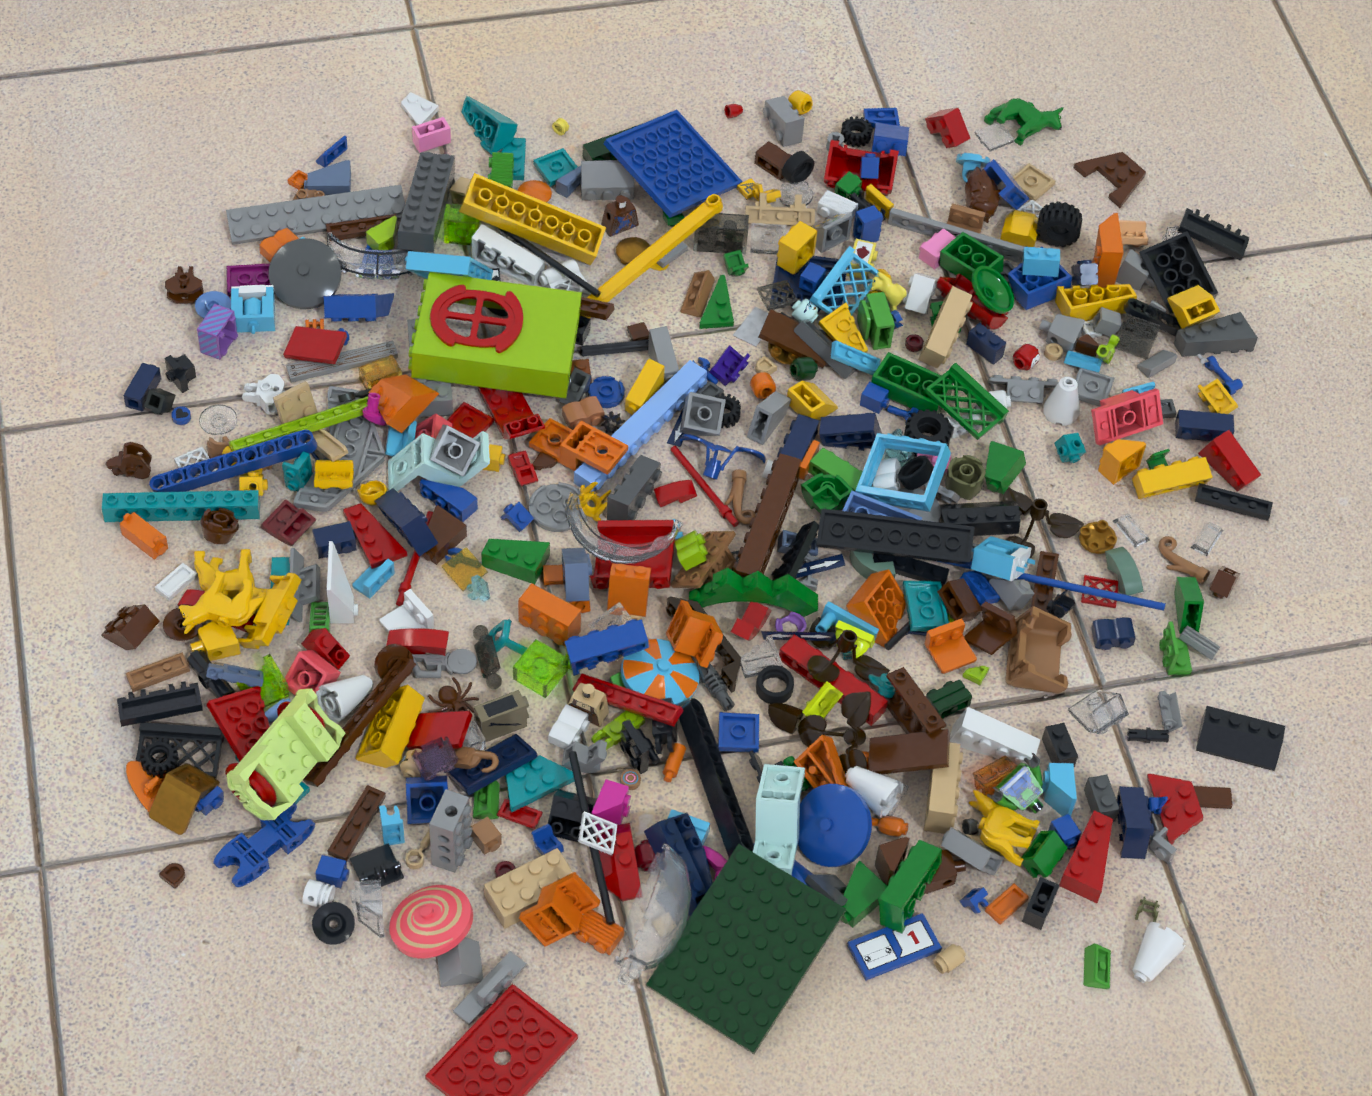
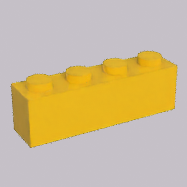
[1132,456,1213,499]

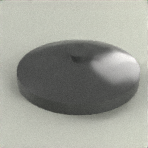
[269,238,342,309]

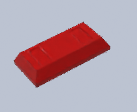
[497,798,543,829]

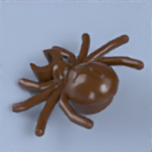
[428,677,479,713]

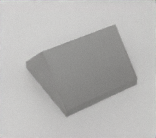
[437,937,483,987]

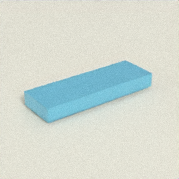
[831,340,881,376]

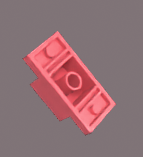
[1091,388,1163,446]

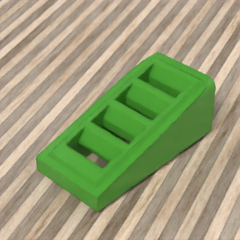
[309,602,330,633]

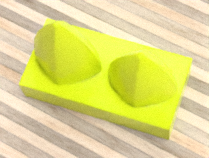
[835,620,875,658]
[802,681,843,718]

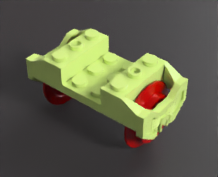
[225,688,346,820]

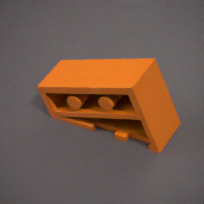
[793,734,849,789]

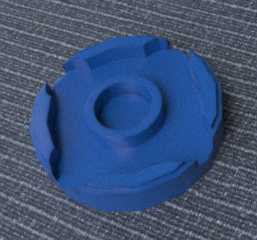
[588,376,625,408]

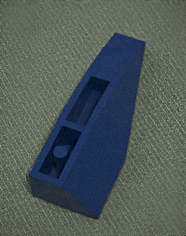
[644,812,713,917]

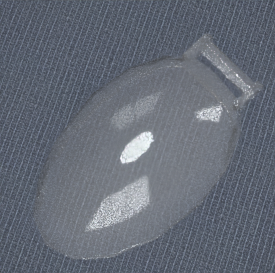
[614,843,692,985]

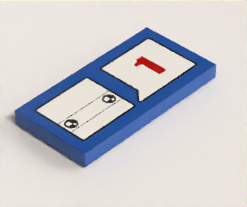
[847,913,942,981]

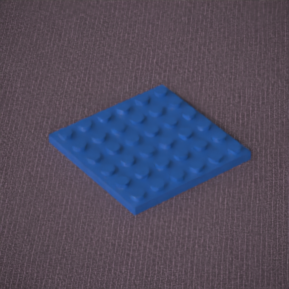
[603,109,743,218]

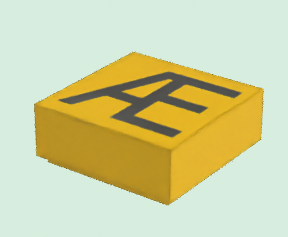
[737,178,755,199]

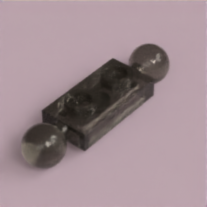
[473,625,502,689]

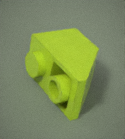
[366,216,398,256]

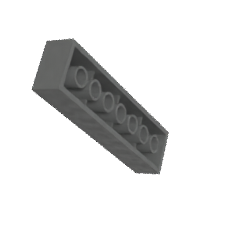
[398,152,455,252]

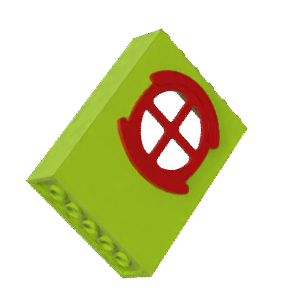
[408,272,582,398]

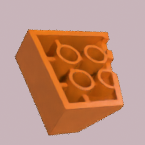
[1092,213,1124,288]
[369,374,439,433]

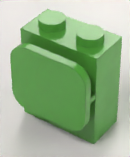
[857,292,895,350]

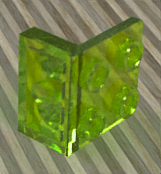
[236,654,289,707]

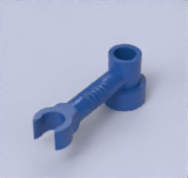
[1204,356,1243,395]

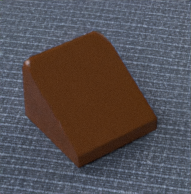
[1075,334,1099,357]

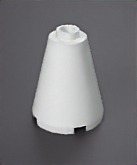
[1043,377,1080,426]
[316,675,373,723]
[845,766,904,818]
[1132,922,1186,983]

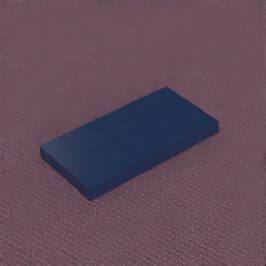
[447,734,538,796]

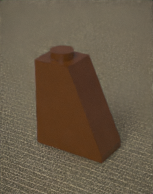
[422,505,467,565]

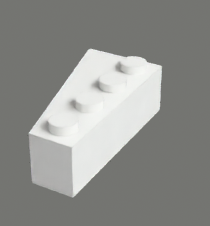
[472,224,545,286]
[950,707,1040,765]

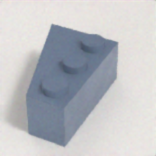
[561,548,592,602]

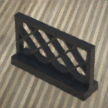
[136,722,224,778]

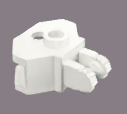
[242,374,285,415]

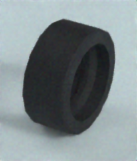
[782,151,815,185]
[898,456,934,490]
[756,665,794,704]

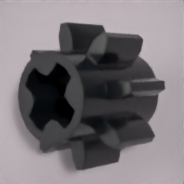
[601,411,625,434]

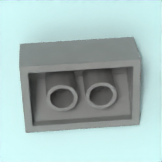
[581,160,634,200]

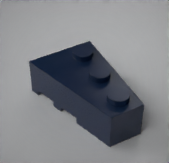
[819,413,882,451]
[1116,786,1154,859]

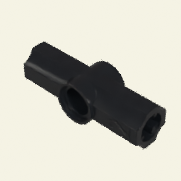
[187,650,235,698]

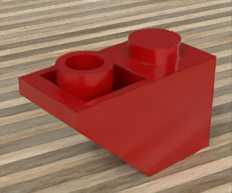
[301,628,350,670]

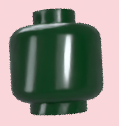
[790,357,818,381]

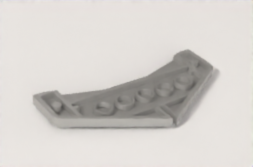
[294,386,385,512]

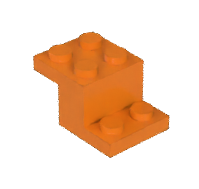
[666,600,723,668]
[519,872,600,947]

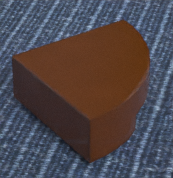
[533,452,557,470]

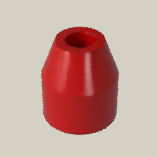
[724,104,743,118]

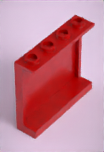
[590,520,676,589]

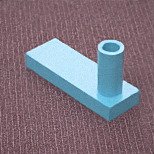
[815,601,879,639]

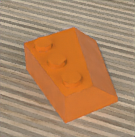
[846,569,906,648]

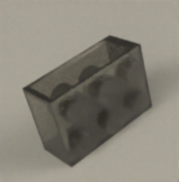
[693,213,749,255]

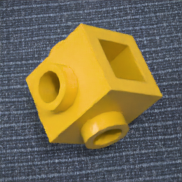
[239,471,268,497]

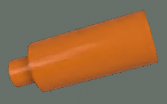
[663,743,686,782]

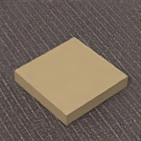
[1013,163,1056,201]

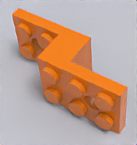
[529,418,628,475]

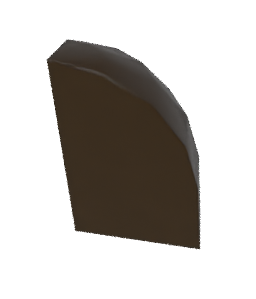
[768,703,803,734]

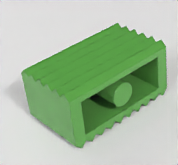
[488,152,514,189]

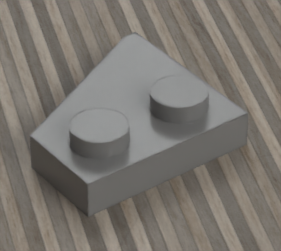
[924,481,960,504]

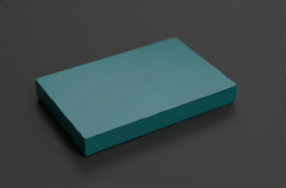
[902,581,949,631]

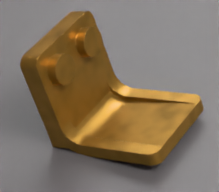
[149,763,220,835]

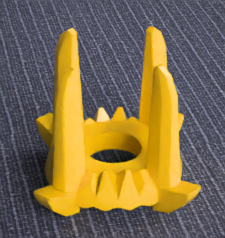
[574,482,612,521]

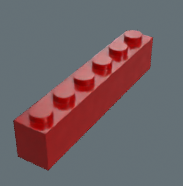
[778,634,888,726]

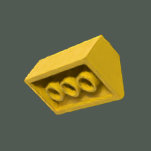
[355,685,425,768]

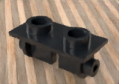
[1046,590,1075,618]

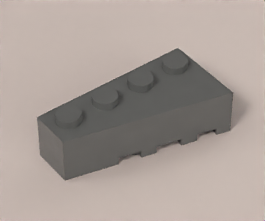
[1174,312,1258,357]
[607,455,662,520]

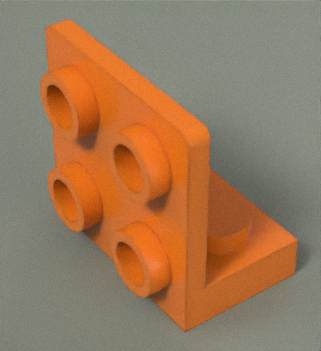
[924,618,977,674]

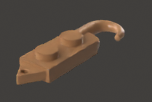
[425,747,499,772]

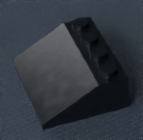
[1139,231,1218,314]

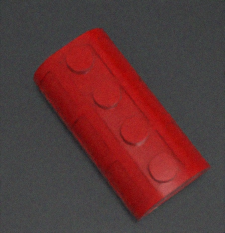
[936,274,1009,329]

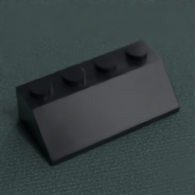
[940,501,1021,536]
[1196,706,1285,771]

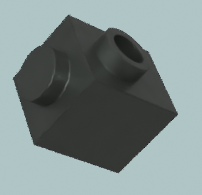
[144,388,176,415]

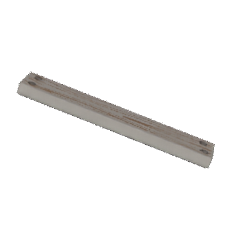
[286,341,398,383]

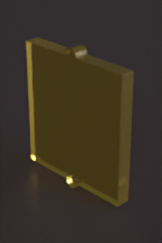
[441,547,488,591]

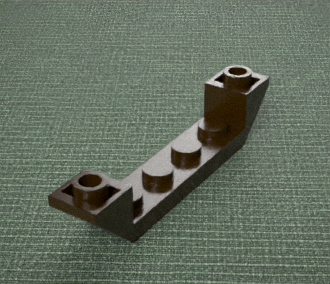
[666,596,741,693]

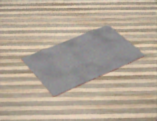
[733,307,768,347]

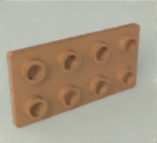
[670,531,736,588]

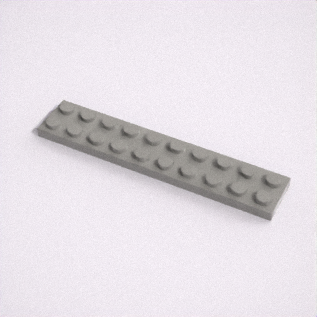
[226,185,405,245]

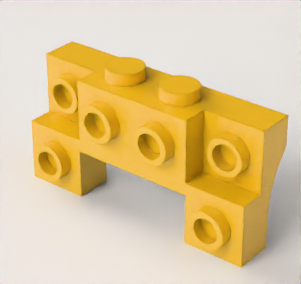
[238,573,302,649]

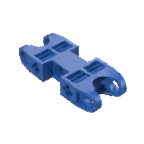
[213,802,315,887]

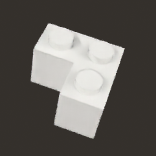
[903,273,939,314]

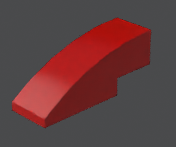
[386,628,449,656]

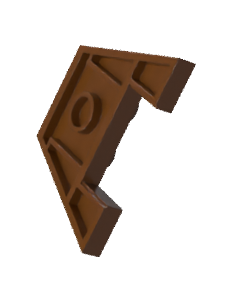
[1073,152,1146,208]

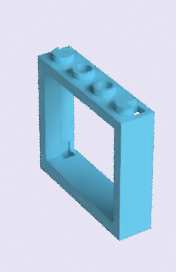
[405,251,493,280]
[856,433,951,512]

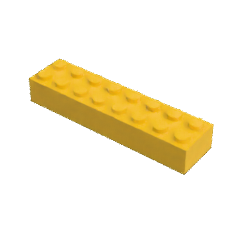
[459,173,606,265]

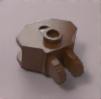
[165,266,204,304]
[106,442,152,479]

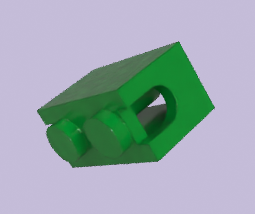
[1021,830,1068,878]

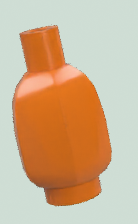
[871,816,909,837]

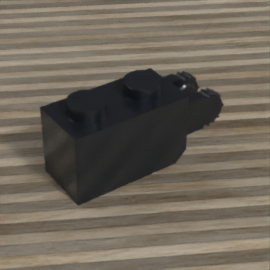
[652,698,678,754]

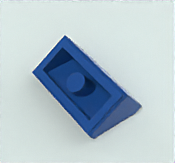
[316,135,348,167]

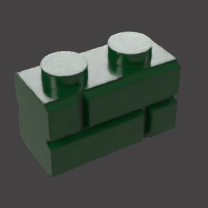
[926,680,972,719]

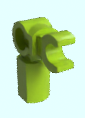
[1096,334,1120,364]

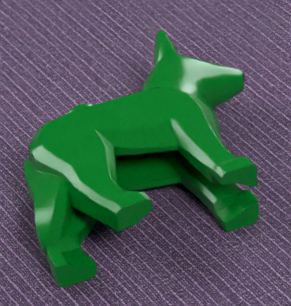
[984,98,1064,146]

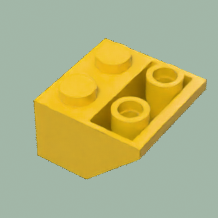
[1167,285,1220,329]
[787,381,838,420]

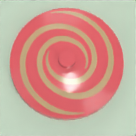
[389,885,473,959]

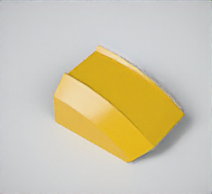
[1000,210,1038,247]

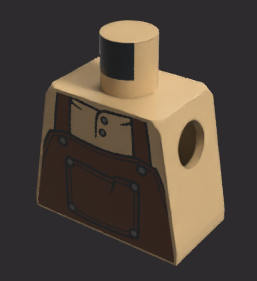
[568,683,609,727]

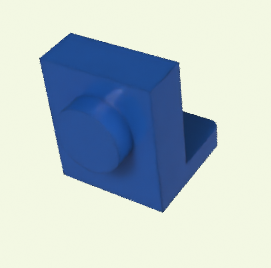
[500,502,534,532]
[195,786,224,816]
[531,824,564,855]

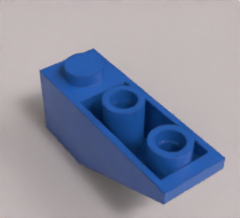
[419,479,478,522]

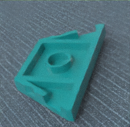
[505,755,575,813]

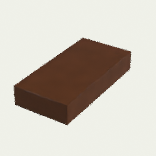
[1194,786,1233,809]

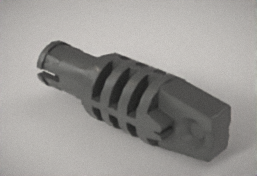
[698,663,735,711]

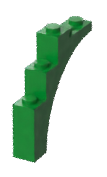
[689,567,818,617]

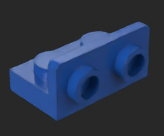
[960,571,1001,606]

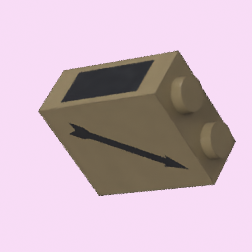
[474,690,529,743]

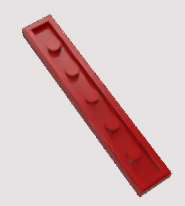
[572,673,683,727]

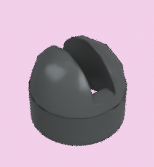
[962,819,979,835]

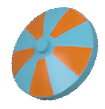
[620,639,699,706]

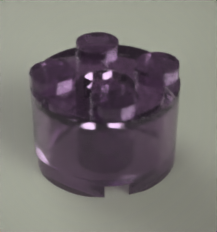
[411,736,458,781]

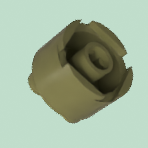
[945,455,986,500]

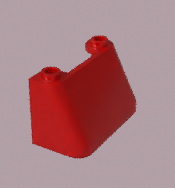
[824,140,899,196]

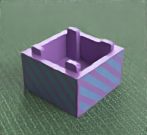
[197,304,238,360]

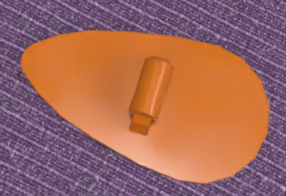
[126,761,166,812]

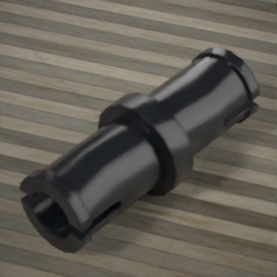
[1127,727,1169,743]

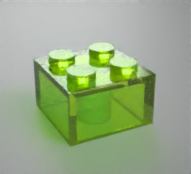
[443,204,482,246]
[513,639,569,698]

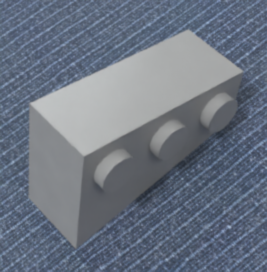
[763,96,805,147]

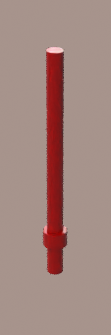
[670,446,739,527]
[396,511,433,606]

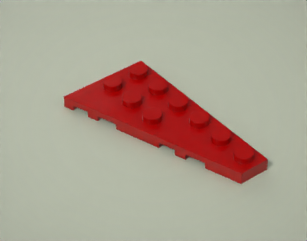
[206,686,269,761]

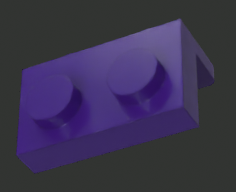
[709,345,750,386]

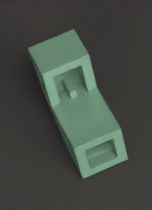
[1105,547,1144,595]
[849,551,896,579]

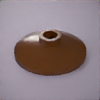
[163,608,203,641]

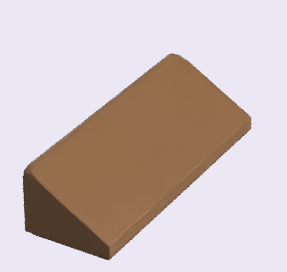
[680,270,715,317]

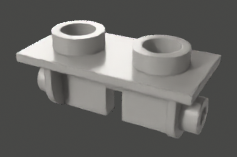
[1157,691,1183,732]

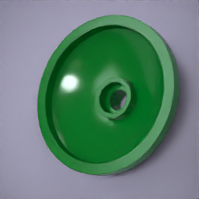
[972,266,1014,314]

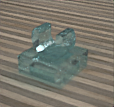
[466,574,490,601]

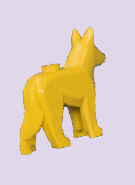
[194,549,264,615]
[178,571,268,634]
[968,790,1040,867]

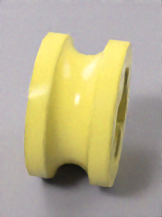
[552,118,569,135]

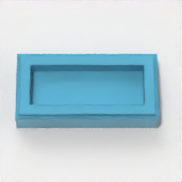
[1064,351,1103,373]

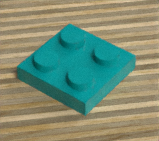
[533,148,578,187]

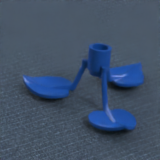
[680,434,766,480]

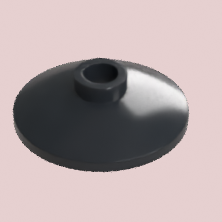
[312,902,355,945]

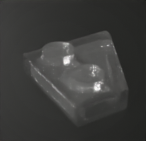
[740,635,783,678]

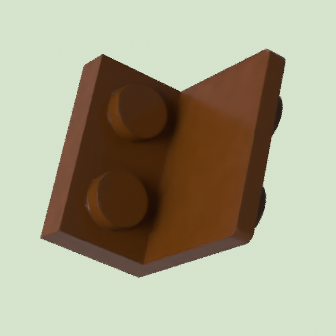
[964,602,1018,655]

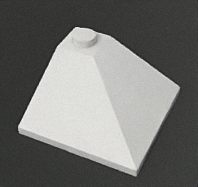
[327,541,358,624]

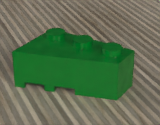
[481,539,550,585]

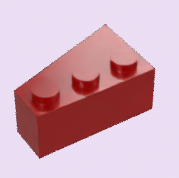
[1198,430,1261,492]

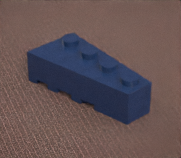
[375,488,438,557]

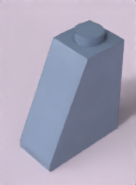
[304,160,351,195]

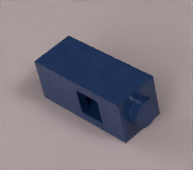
[123,363,161,412]

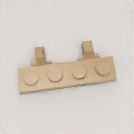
[745,193,815,226]

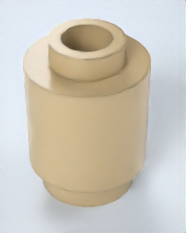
[933,944,966,974]

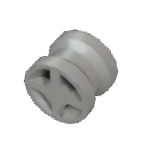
[826,132,844,152]

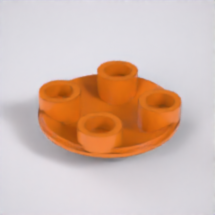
[517,180,552,203]

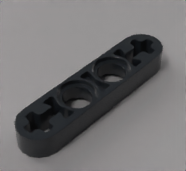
[1124,298,1181,336]

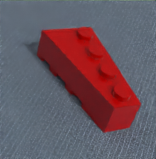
[1060,810,1113,903]

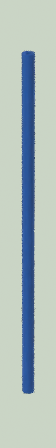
[937,561,1166,611]

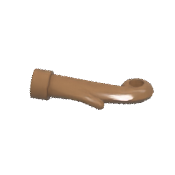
[725,469,756,525]
[1158,536,1210,584]

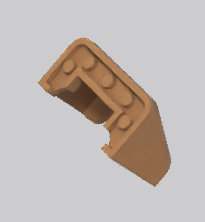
[1006,606,1072,694]

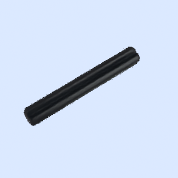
[581,339,649,357]

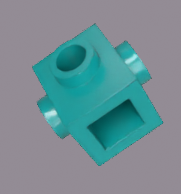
[1054,433,1086,463]

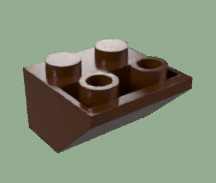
[101,604,160,650]

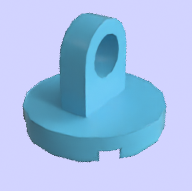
[956,153,990,183]

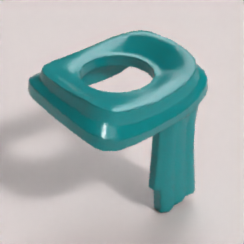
[487,619,527,655]

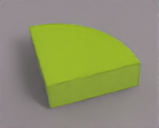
[963,666,989,685]

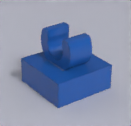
[959,887,988,913]

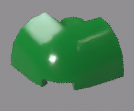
[801,473,854,514]

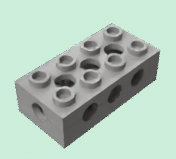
[429,789,473,873]

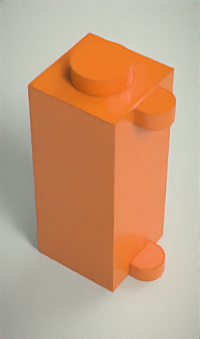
[119,512,168,560]

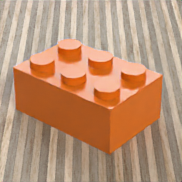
[518,583,581,647]

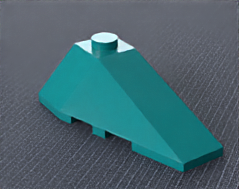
[461,96,518,154]

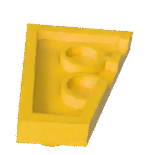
[818,302,868,353]

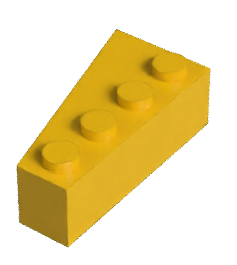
[1055,284,1137,321]

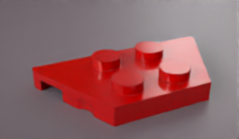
[1147,774,1204,845]

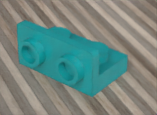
[282,451,313,492]

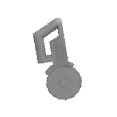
[412,649,477,678]

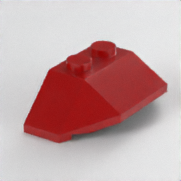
[596,823,643,901]

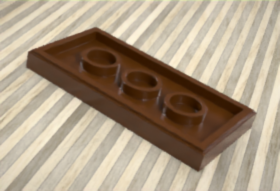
[758,309,834,368]
[868,729,950,775]

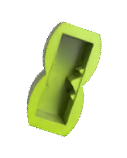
[675,530,708,571]

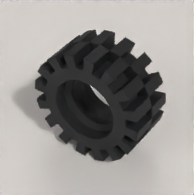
[841,116,872,148]
[715,393,741,428]
[140,738,179,778]

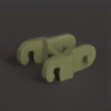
[1135,896,1160,922]

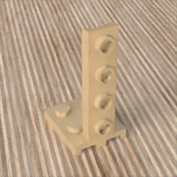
[273,381,348,462]

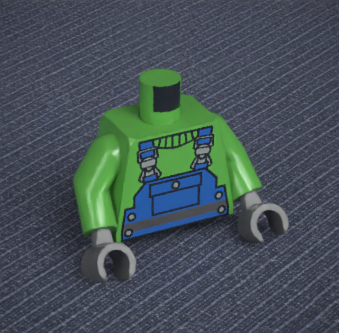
[987,753,1044,813]

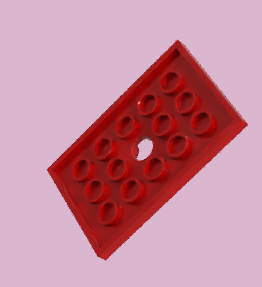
[425,984,578,1096]

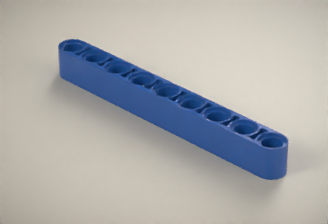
[149,430,317,492]

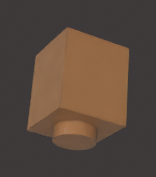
[471,816,502,855]

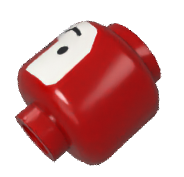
[1013,344,1040,371]

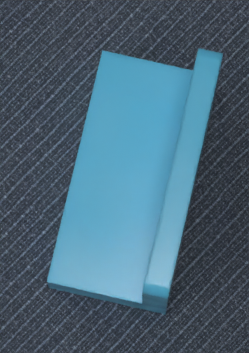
[385,421,417,457]
[352,559,395,599]

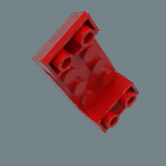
[477,386,545,439]

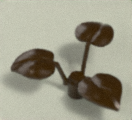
[1002,487,1084,558]
[807,617,890,683]
[798,692,871,774]

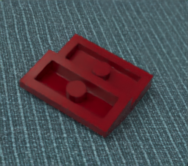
[260,499,317,546]

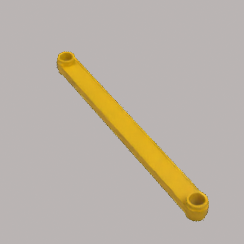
[580,194,723,319]

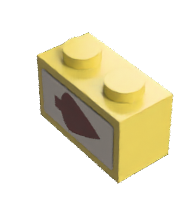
[846,239,878,280]

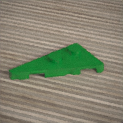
[699,275,734,329]

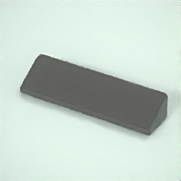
[794,320,858,379]

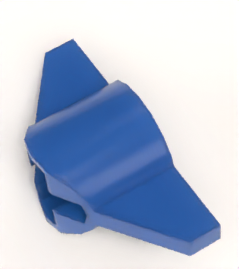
[1148,796,1168,814]

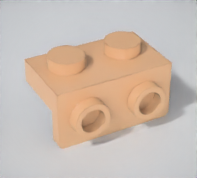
[1119,220,1148,247]

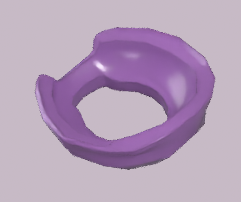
[775,612,807,632]

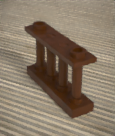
[885,667,947,734]

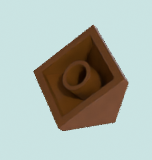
[875,837,910,886]

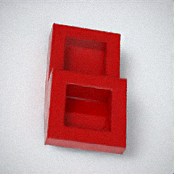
[508,450,538,487]
[654,480,697,507]

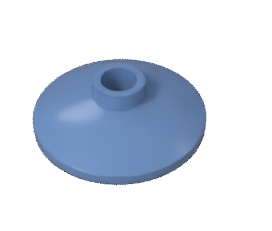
[195,291,231,318]

